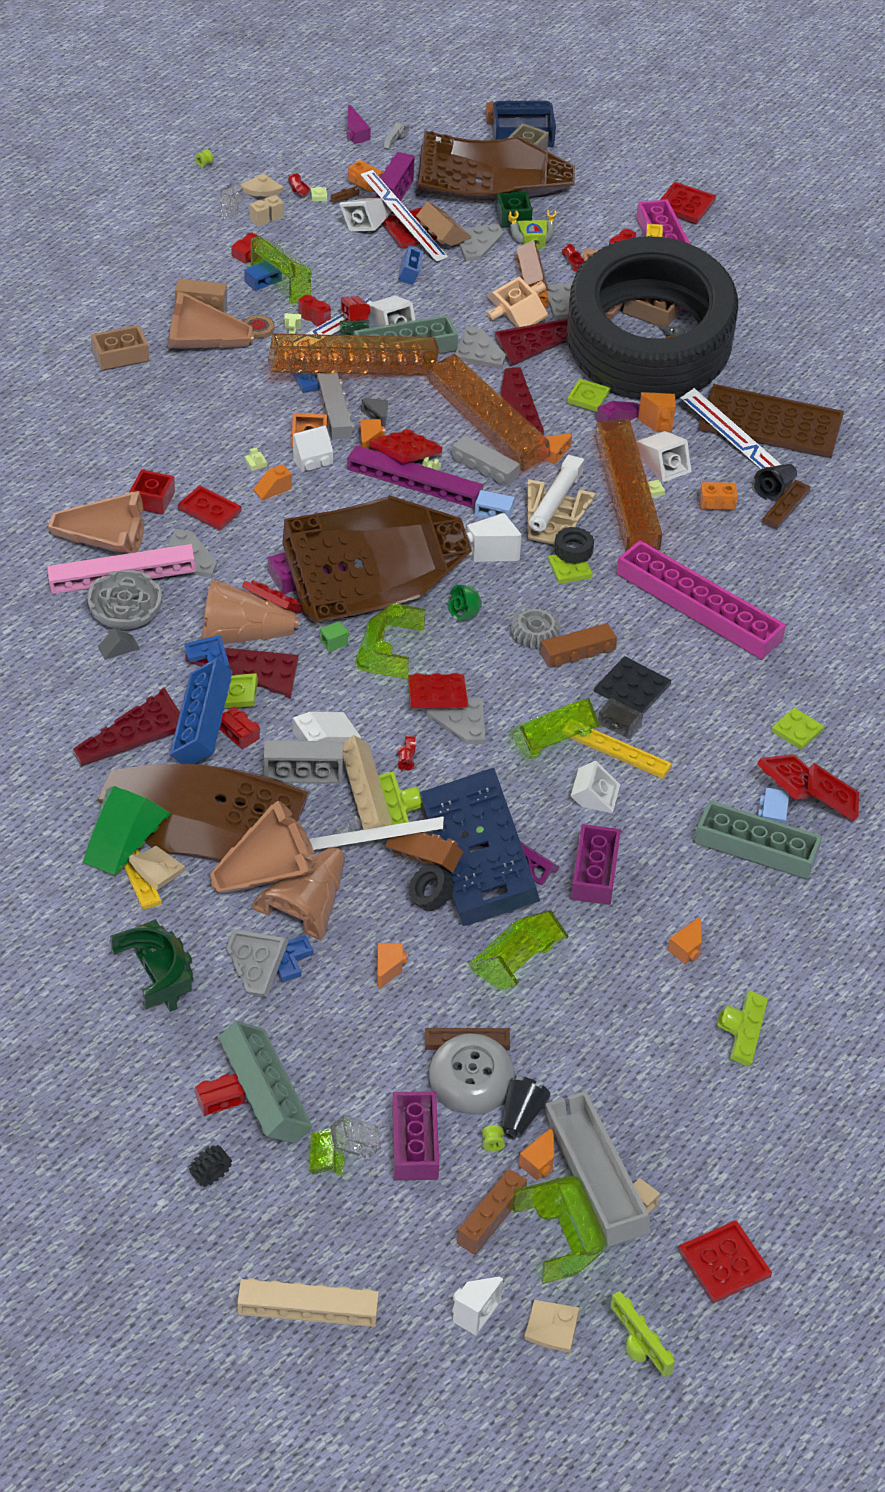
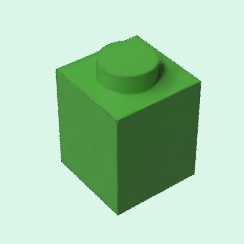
[320,621,350,652]

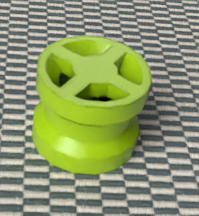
[195,149,214,168]
[482,1125,505,1151]

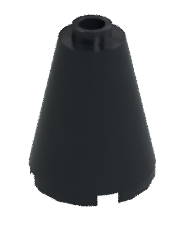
[754,464,797,501]
[502,1076,551,1139]

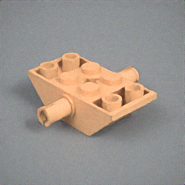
[487,277,548,327]

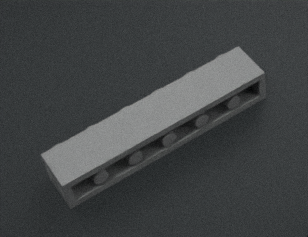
[314,362,355,440]

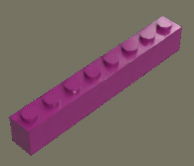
[347,445,483,509]

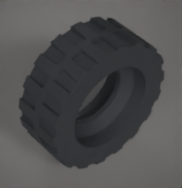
[554,527,594,564]
[408,864,454,911]

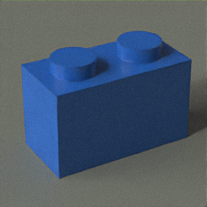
[398,246,423,285]
[244,259,282,291]

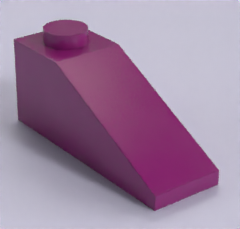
[346,105,371,144]
[596,401,640,431]

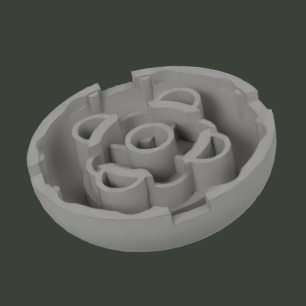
[88,570,162,630]
[429,1034,515,1115]

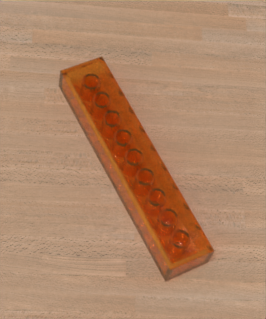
[268,333,439,376]
[427,354,551,471]
[595,419,662,552]

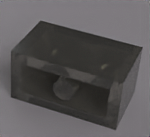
[598,698,643,739]

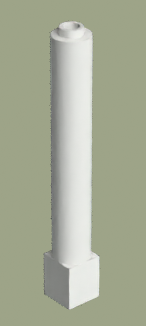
[529,455,584,532]

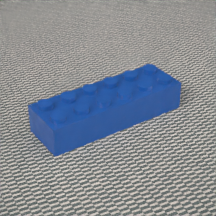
[170,658,233,764]

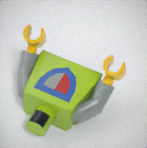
[508,210,556,251]

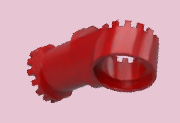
[288,173,311,197]
[561,244,584,272]
[397,736,416,771]

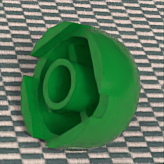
[448,585,482,621]

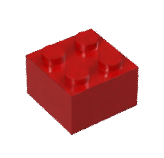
[129,469,175,514]

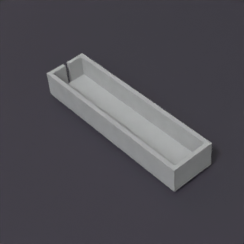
[545,1091,651,1247]

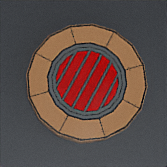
[243,315,274,339]

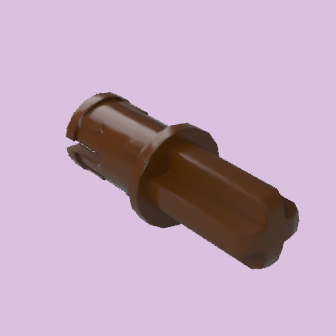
[330,186,360,203]

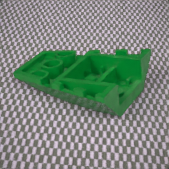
[83,786,171,876]

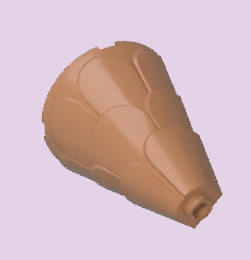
[167,292,254,349]
[48,492,144,554]
[202,579,299,644]
[210,801,317,894]
[252,847,345,941]

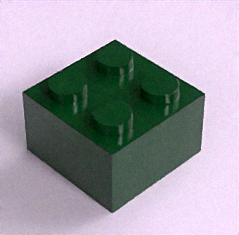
[496,192,533,227]

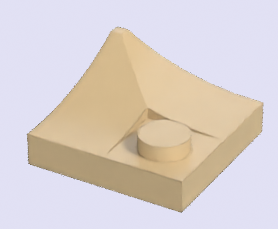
[240,173,284,197]
[129,846,185,890]
[524,1300,580,1353]

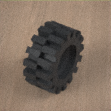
[189,1145,232,1187]

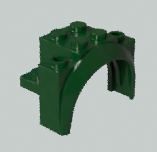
[110,919,194,1012]

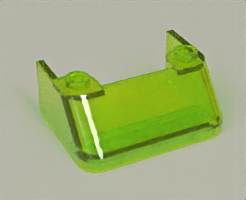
[251,236,312,305]
[355,604,425,680]
[510,698,601,759]
[468,910,569,990]
[512,1176,606,1284]

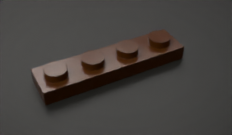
[762,480,811,529]
[425,1028,510,1050]

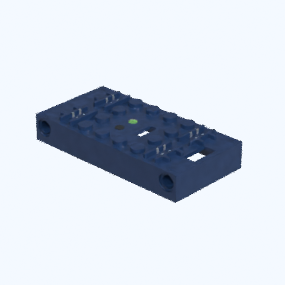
[420,767,540,926]

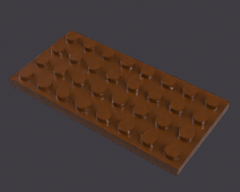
[699,384,844,458]

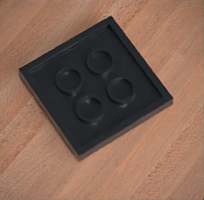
[594,656,671,716]

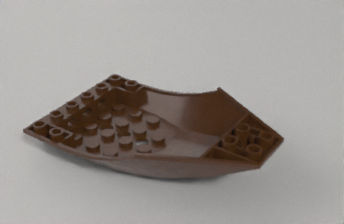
[416,131,575,200]
[282,495,472,622]
[97,764,311,861]

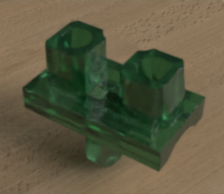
[340,320,369,339]

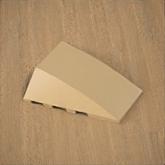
[528,479,596,545]

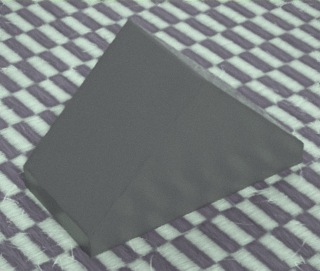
[361,398,388,428]
[98,628,139,660]

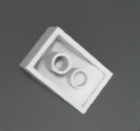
[293,712,361,743]

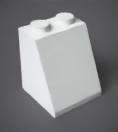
[340,198,392,232]
[368,295,415,327]
[637,431,692,482]
[466,513,522,562]

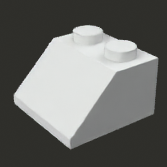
[293,426,333,472]
[571,761,620,813]
[452,1277,503,1335]

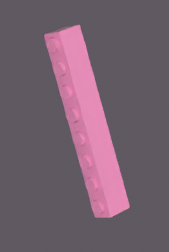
[48,544,196,593]

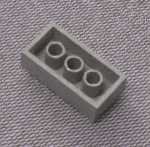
[264,740,343,784]

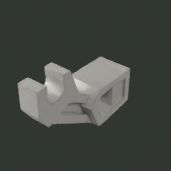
[384,122,410,149]

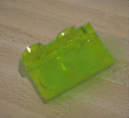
[309,1127,346,1176]

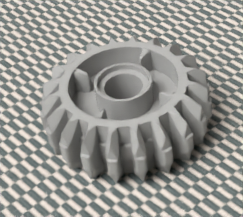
[511,607,561,650]

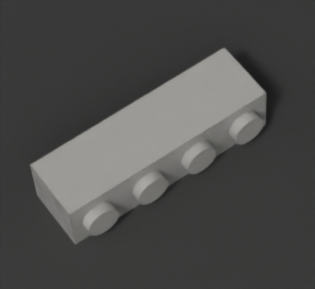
[452,435,520,486]

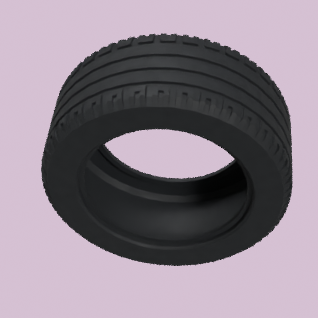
[567,236,738,400]

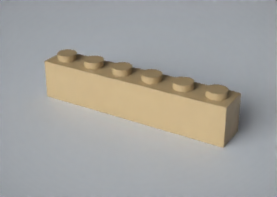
[343,735,392,840]
[237,1278,379,1327]

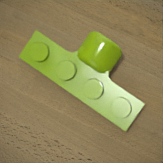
[378,771,424,825]
[717,990,768,1067]
[610,1291,675,1378]

